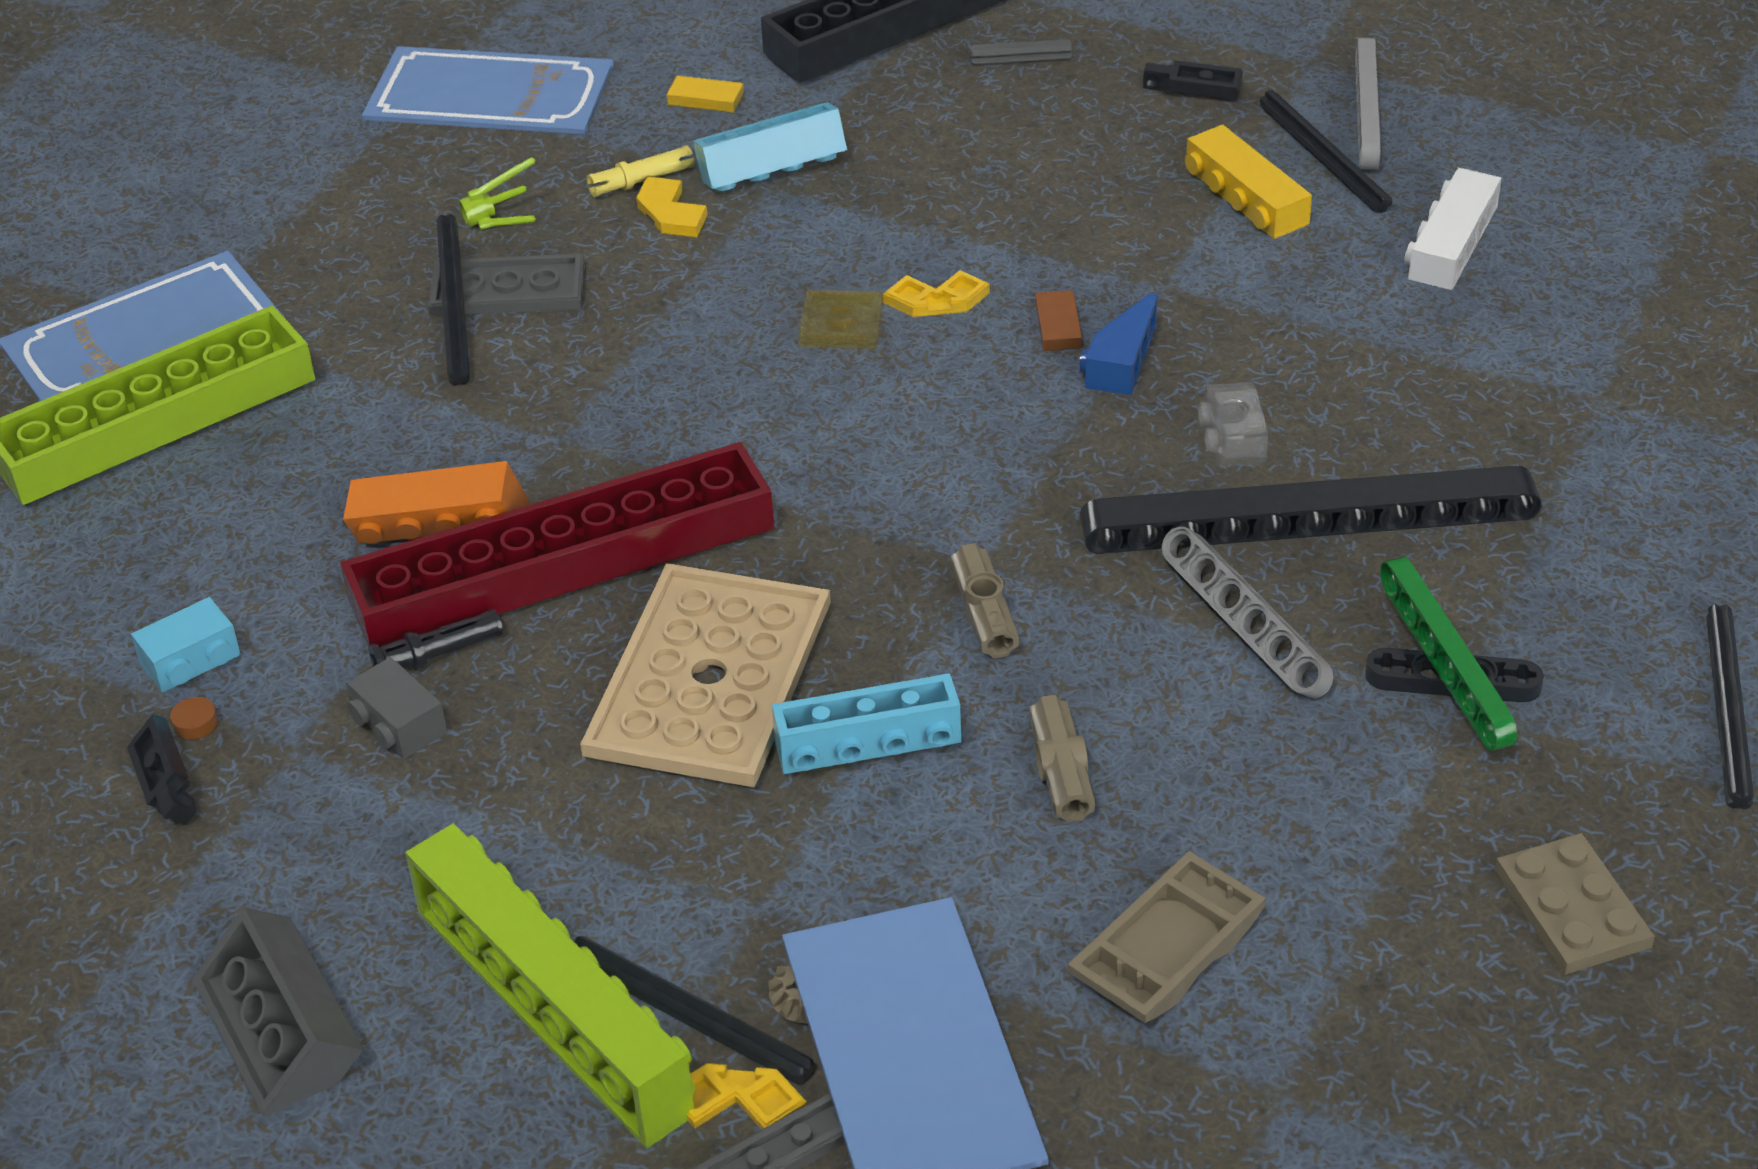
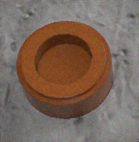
[170,697,218,740]

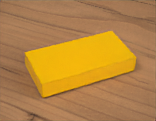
[667,75,744,113]

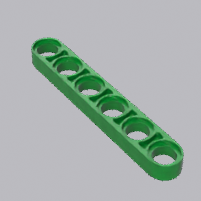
[1380,556,1517,751]

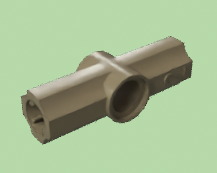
[950,543,1019,659]
[1029,695,1095,822]

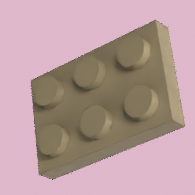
[1495,833,1655,974]

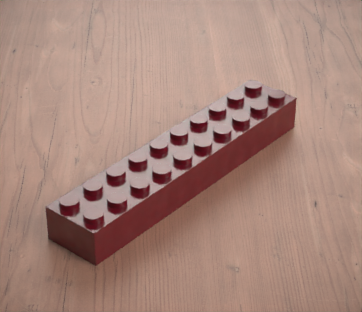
[340,442,774,646]

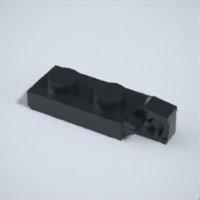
[1143,60,1243,100]
[127,714,196,825]

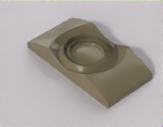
[1067,851,1266,1023]

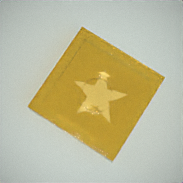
[798,290,883,349]

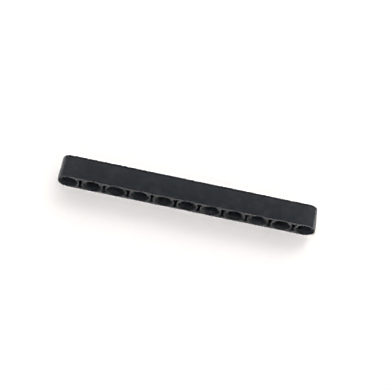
[1080,466,1542,554]

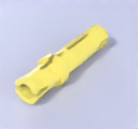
[587,145,695,197]

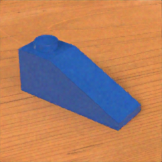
[1079,293,1158,395]

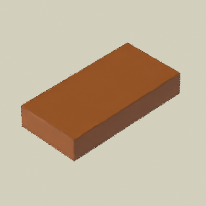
[1035,290,1082,351]

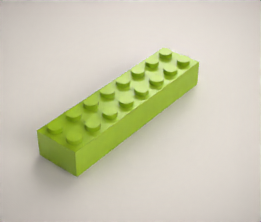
[0,305,315,506]
[405,823,696,1149]

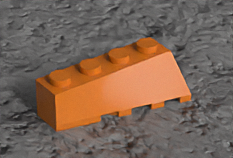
[343,461,531,544]

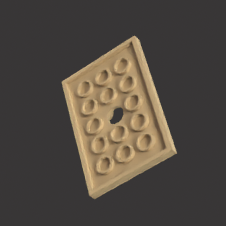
[580,563,831,788]

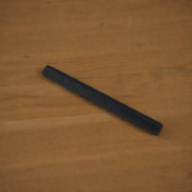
[1260,90,1392,213]
[436,214,470,386]
[1706,604,1754,809]
[574,936,814,1085]

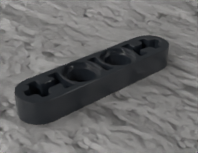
[1365,648,1544,702]

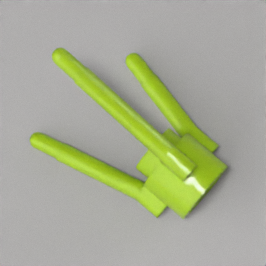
[458,157,536,230]

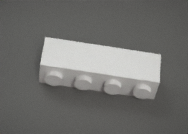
[1405,167,1501,290]

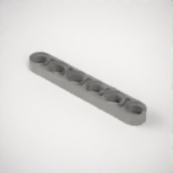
[1355,38,1380,170]
[1162,527,1334,699]

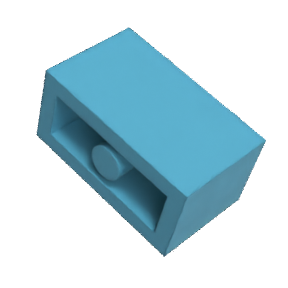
[131,597,241,693]

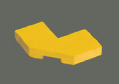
[636,177,707,237]
[883,270,990,317]
[687,1063,807,1130]

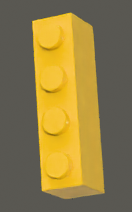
[1185,124,1312,239]

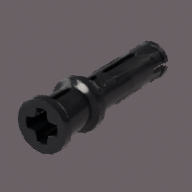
[368,609,503,670]

